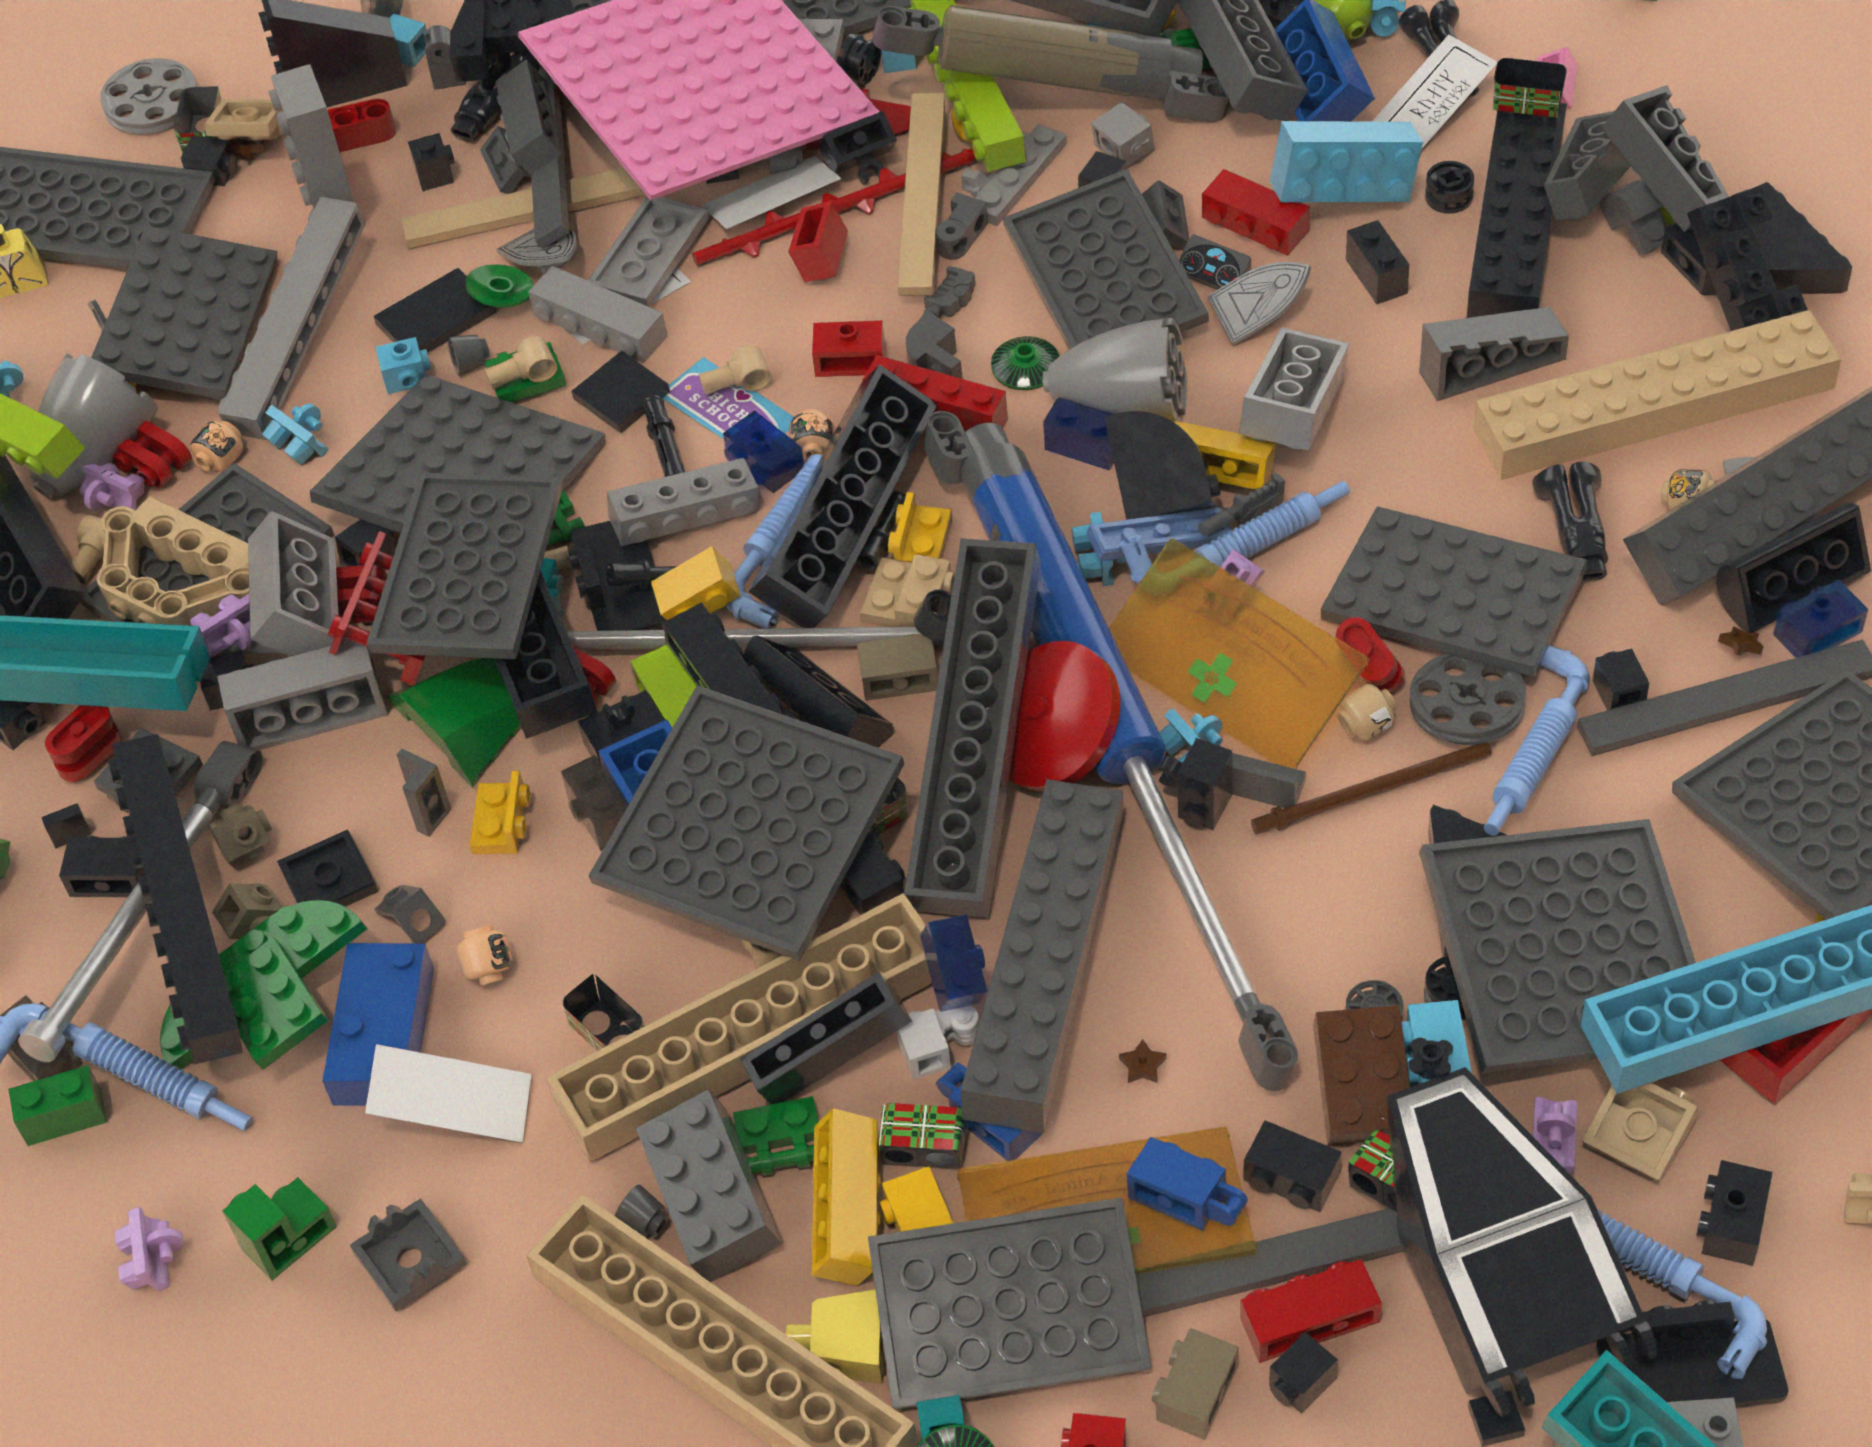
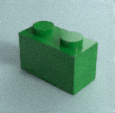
[8,1065,107,1146]

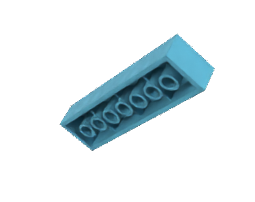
[1581,905,1872,1094]

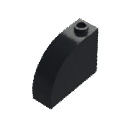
[1104,411,1221,520]

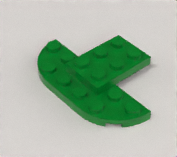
[160,900,368,1070]

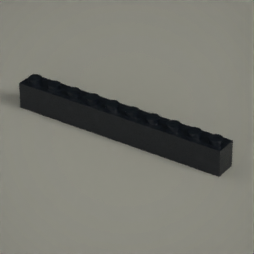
[663,602,906,915]
[108,734,243,1065]

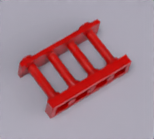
[327,531,426,685]

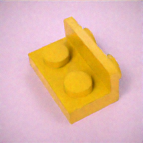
[888,492,952,563]
[469,771,530,854]

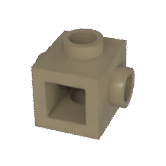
[207,802,272,862]
[212,883,282,939]

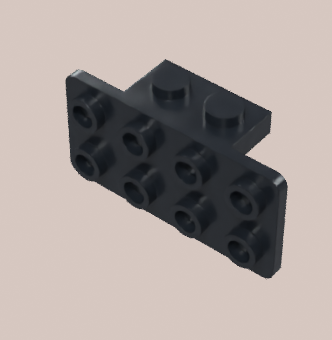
[568,521,667,631]
[1596,1300,1789,1407]

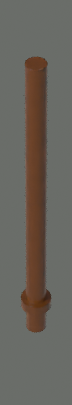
[1251,743,1492,834]

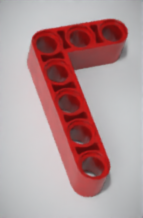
[327,98,396,152]

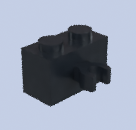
[818,111,897,185]
[578,690,665,775]
[1159,738,1232,830]

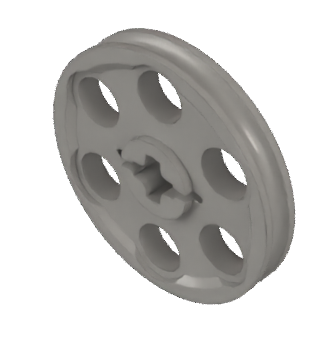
[100,58,197,135]

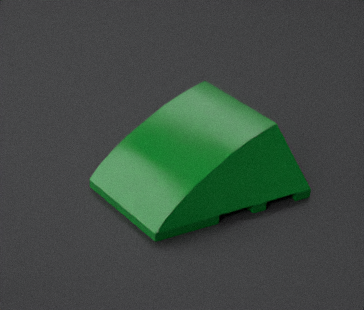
[386,658,521,788]

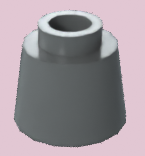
[768,146,802,174]
[448,335,490,374]
[615,1184,669,1238]

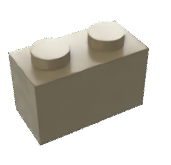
[857,634,938,701]
[1152,1328,1239,1440]

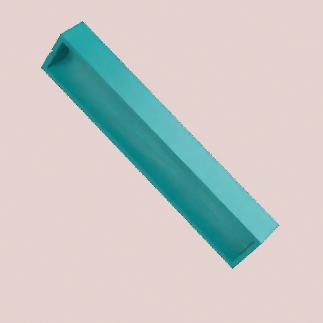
[0,615,210,711]

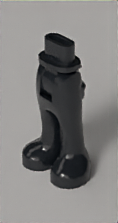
[1399,0,1479,97]
[451,52,539,141]
[1532,462,1608,581]

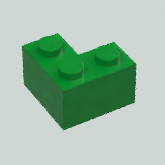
[222,1177,337,1281]

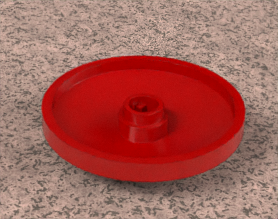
[1009,641,1120,792]

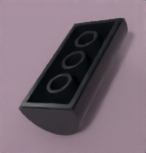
[1716,503,1871,633]
[743,635,895,748]

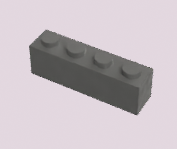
[496,60,563,175]

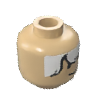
[1337,684,1397,741]

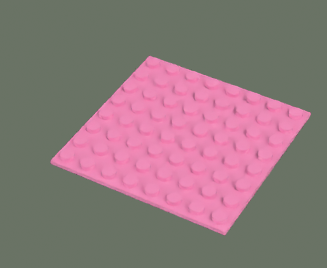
[518,0,879,200]

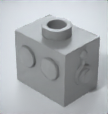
[1091,102,1155,168]

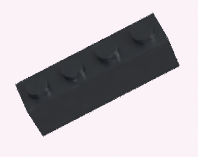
[741,972,912,1104]

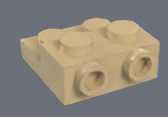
[204,99,282,140]
[860,554,955,627]
[1582,1081,1699,1183]

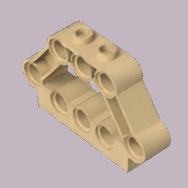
[96,496,249,626]

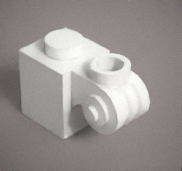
[897,999,979,1081]

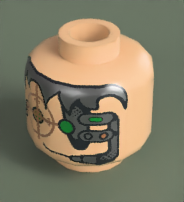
[789,409,835,462]
[190,421,243,472]
[456,925,513,985]

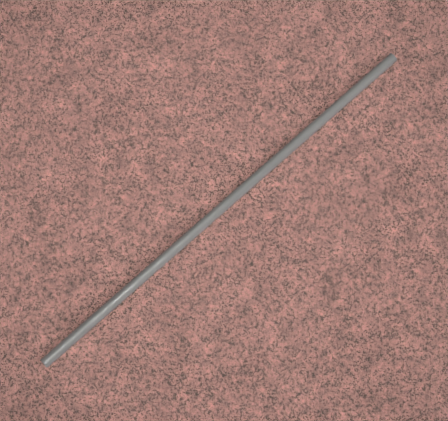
[218,627,940,654]

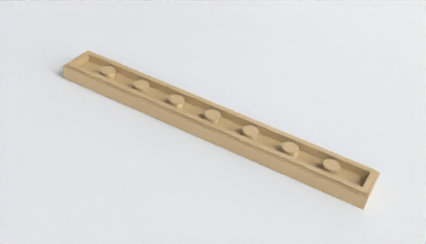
[897,93,946,296]
[401,168,646,249]

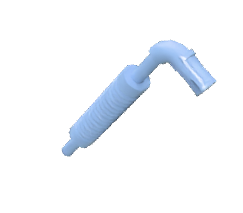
[726,454,822,629]
[1119,481,1350,596]
[1484,645,1590,836]
[0,1003,252,1131]
[1598,1210,1767,1379]

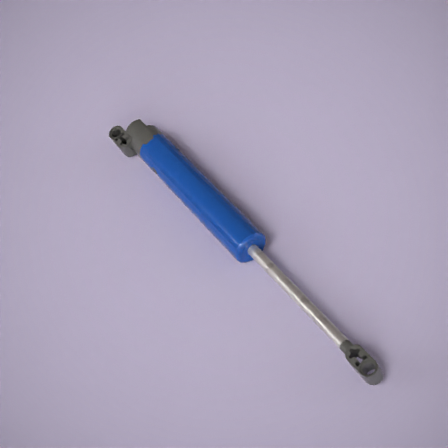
[924,411,1298,1091]

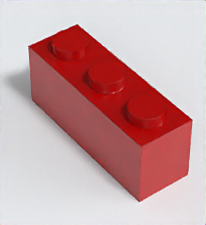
[1202,169,1310,256]
[1240,1259,1382,1363]

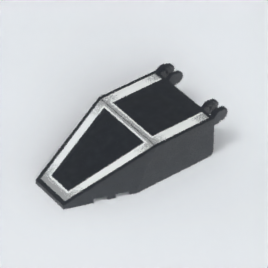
[1386,1067,1657,1417]

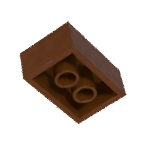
[1313,1005,1410,1146]

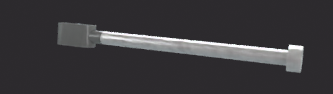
[18,741,263,1062]

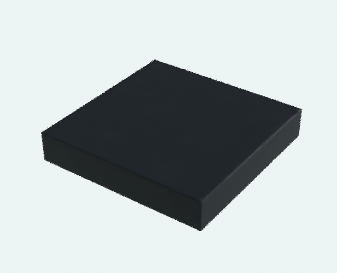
[571,350,670,433]
[277,829,379,907]

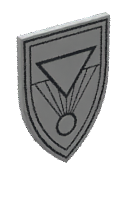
[496,228,578,274]
[1207,262,1311,346]

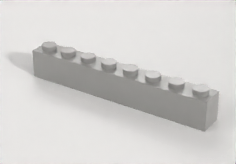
[218,196,366,440]

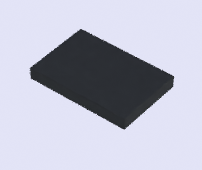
[373,268,496,352]

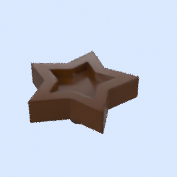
[229,139,265,160]
[1718,626,1764,655]
[1119,1039,1167,1083]

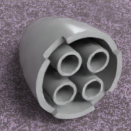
[1043,318,1187,422]
[30,353,158,498]

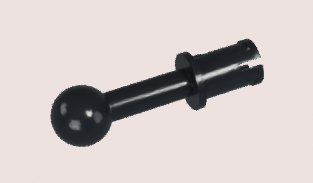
[856,491,906,571]
[607,559,677,589]

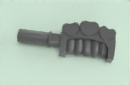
[917,266,976,322]
[1198,472,1285,537]

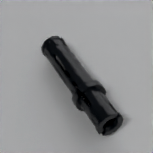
[642,395,685,477]

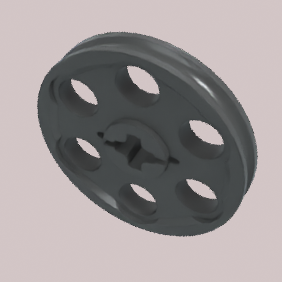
[1410,653,1526,745]

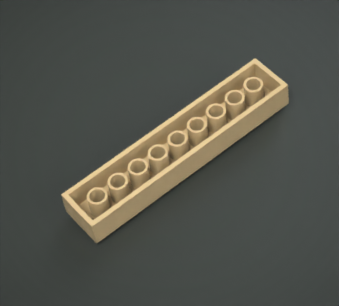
[1473,310,1841,480]
[547,893,946,1162]
[526,1194,918,1447]

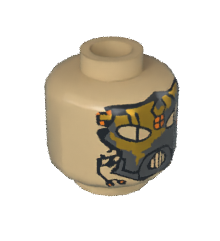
[1661,469,1717,510]

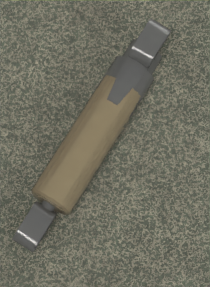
[872,5,1229,122]

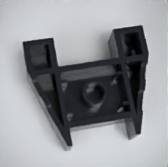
[449,0,576,82]

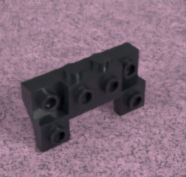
[1687,185,1808,331]

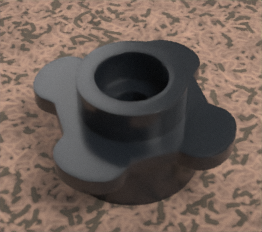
[1409,1037,1453,1079]

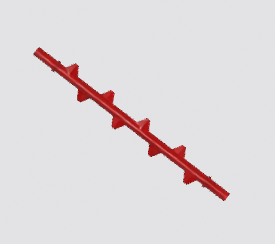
[692,148,977,265]

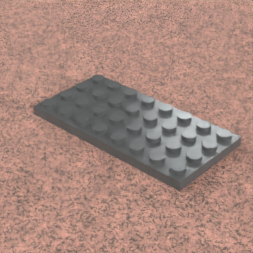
[0,147,215,269]

